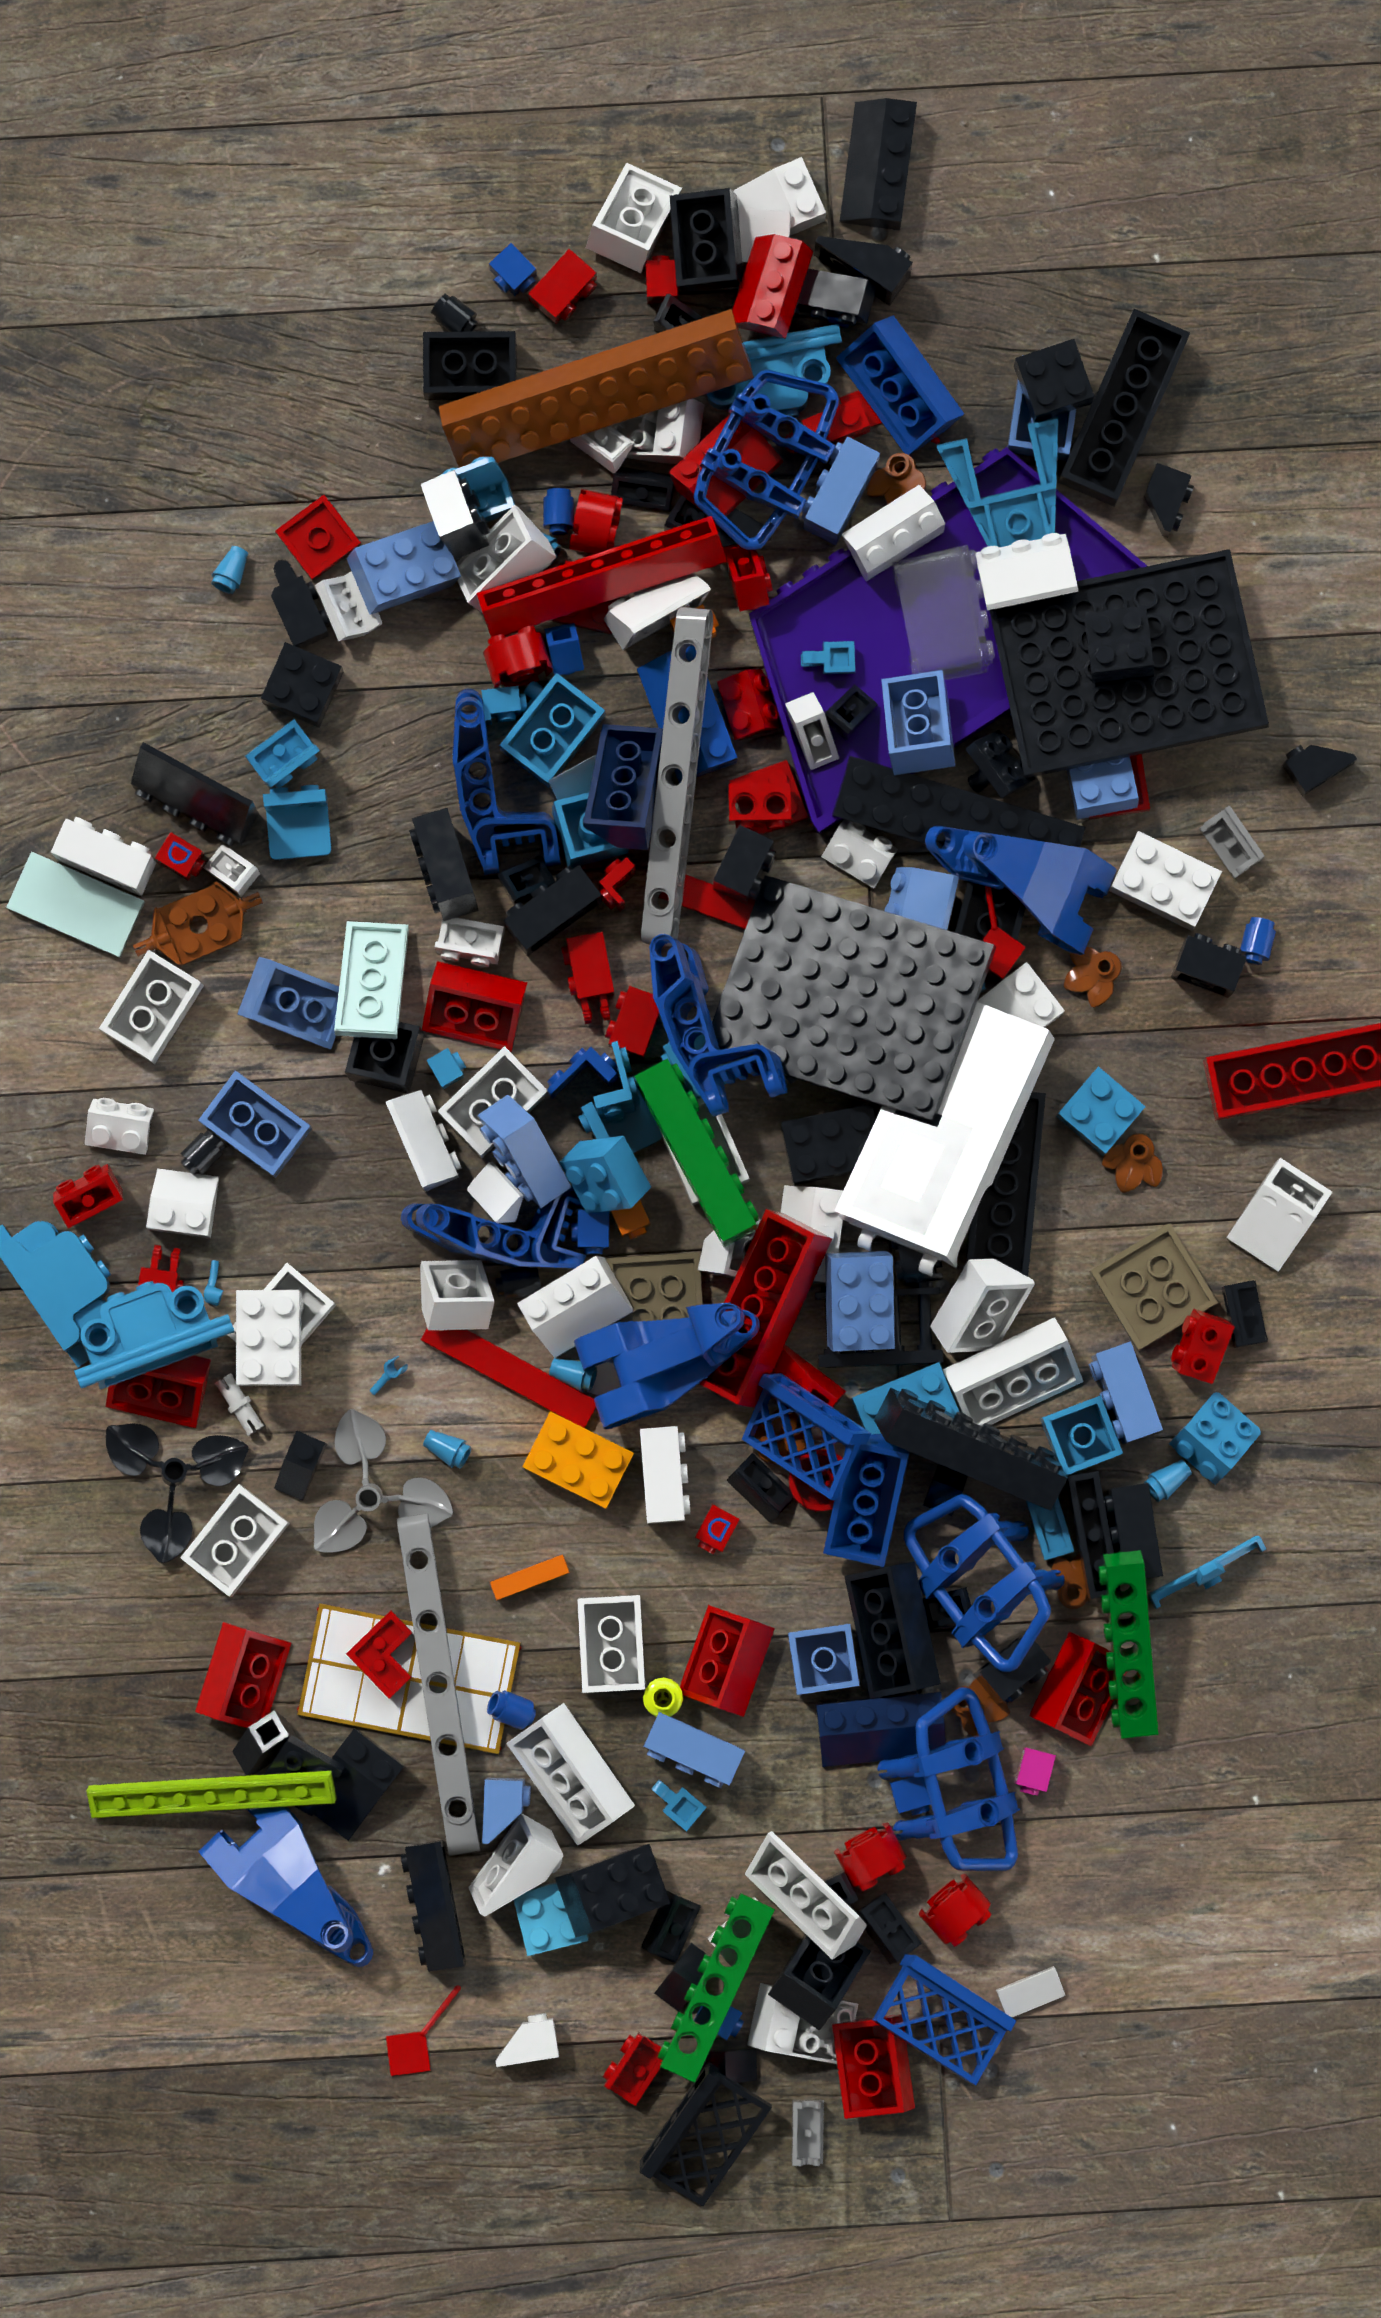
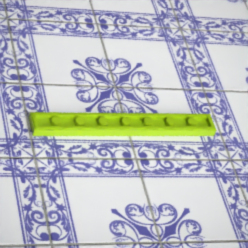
[86,1771,336,1818]

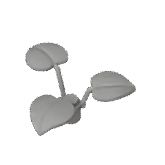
[314,1409,453,1552]

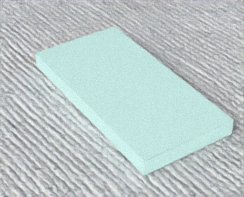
[6,851,145,958]
[334,921,409,1039]

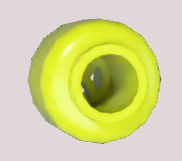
[643,1677,683,1717]

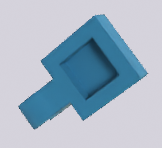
[801,641,855,674]
[651,1780,707,1832]

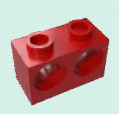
[728,782,791,829]

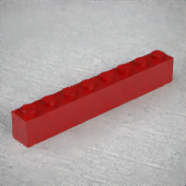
[477,516,727,637]

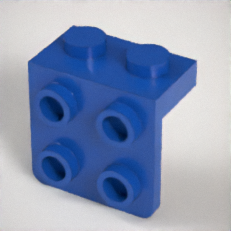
[547,1047,618,1099]

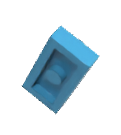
[1026,1498,1074,1561]

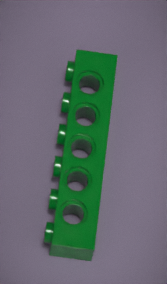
[1098,1550,1159,1739]
[657,1893,775,2083]

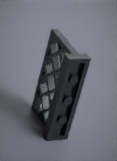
[640,2062,772,2207]

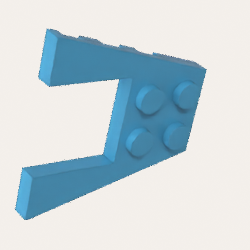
[937,417,1058,547]

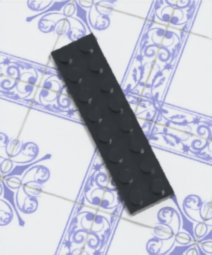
[832,756,1086,848]

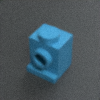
[481,686,527,725]

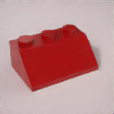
[732,234,813,339]
[669,413,783,517]
[422,961,528,1052]
[105,1355,211,1428]
[680,1605,775,1717]
[195,1622,292,1728]
[1029,1631,1127,1746]
[832,2014,915,2119]

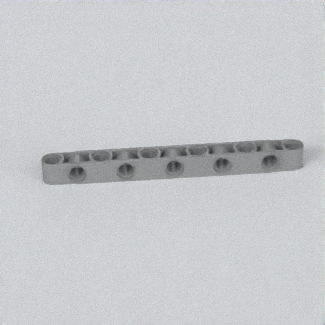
[641,607,713,947]
[397,1513,480,1856]

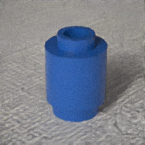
[543,488,574,535]
[1240,917,1276,965]
[487,1690,536,1730]

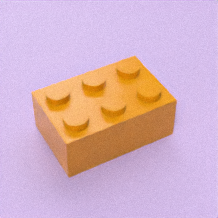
[522,1411,634,1510]

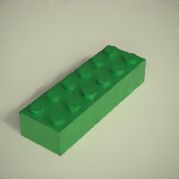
[634,1058,759,1248]

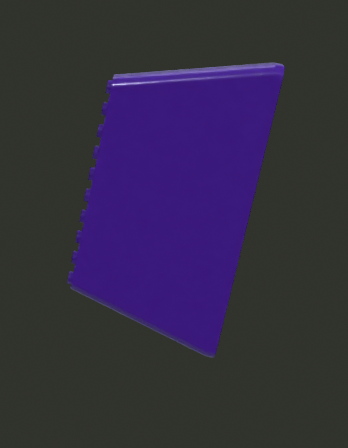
[749,447,1147,834]

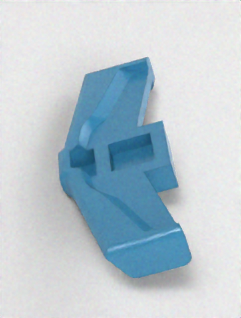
[1148,1536,1266,1609]

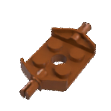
[133,881,263,966]

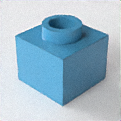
[426,1048,466,1090]

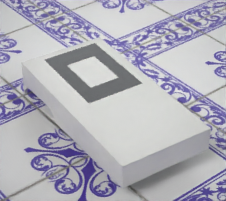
[835,1002,1055,1276]

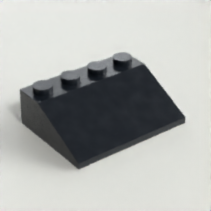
[131,742,259,847]

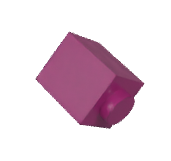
[1015,1747,1056,1796]

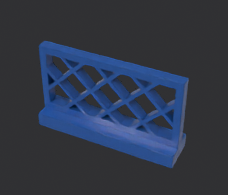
[741,1373,872,1500]
[872,1954,1016,2086]

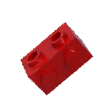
[528,249,597,324]
[723,544,773,612]
[605,986,660,1059]
[53,1164,123,1229]
[1171,1308,1235,1384]

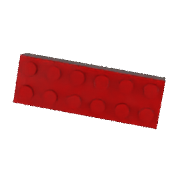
[1203,1023,1381,1121]
[699,1209,833,1408]

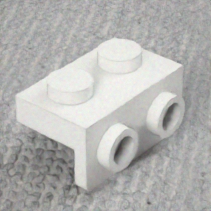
[315,571,382,641]
[821,819,898,888]
[434,918,505,967]
[84,1098,154,1155]

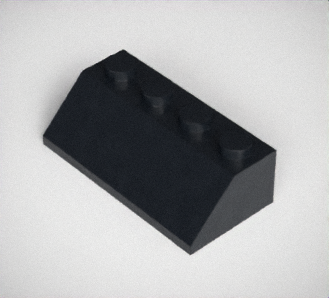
[839,98,917,230]
[400,1839,466,1972]

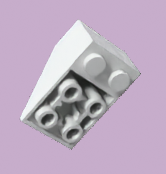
[611,398,704,464]
[1226,1158,1332,1272]
[747,1983,859,2064]

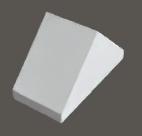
[203,844,260,897]

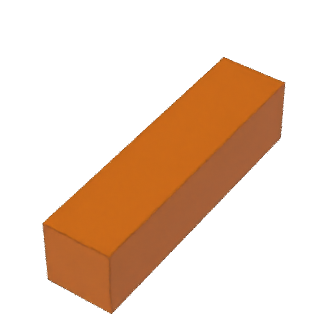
[490,1554,570,1600]

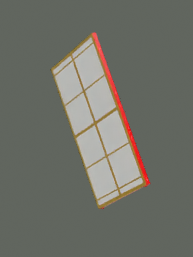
[297,1603,521,1754]

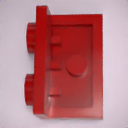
[717,669,779,740]
[599,857,636,912]
[602,2032,662,2106]

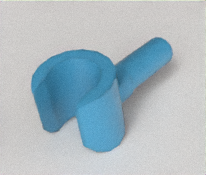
[522,681,544,716]
[204,1260,224,1306]
[370,1356,408,1395]

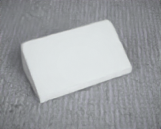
[570,426,634,473]
[467,1162,524,1223]
[996,1966,1066,2017]

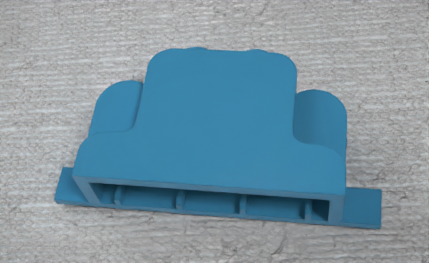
[707,324,842,418]
[0,1221,112,1368]
[74,1281,235,1390]

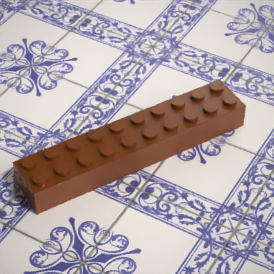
[439,309,754,468]

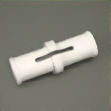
[215,1373,265,1436]

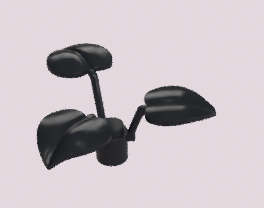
[106,1423,249,1563]

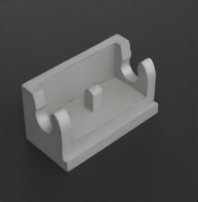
[1199,805,1265,879]
[792,2100,824,2166]

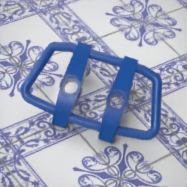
[694,370,839,550]
[903,1494,1065,1672]
[877,1687,1020,1871]

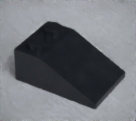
[814,236,913,306]
[314,1728,405,1841]

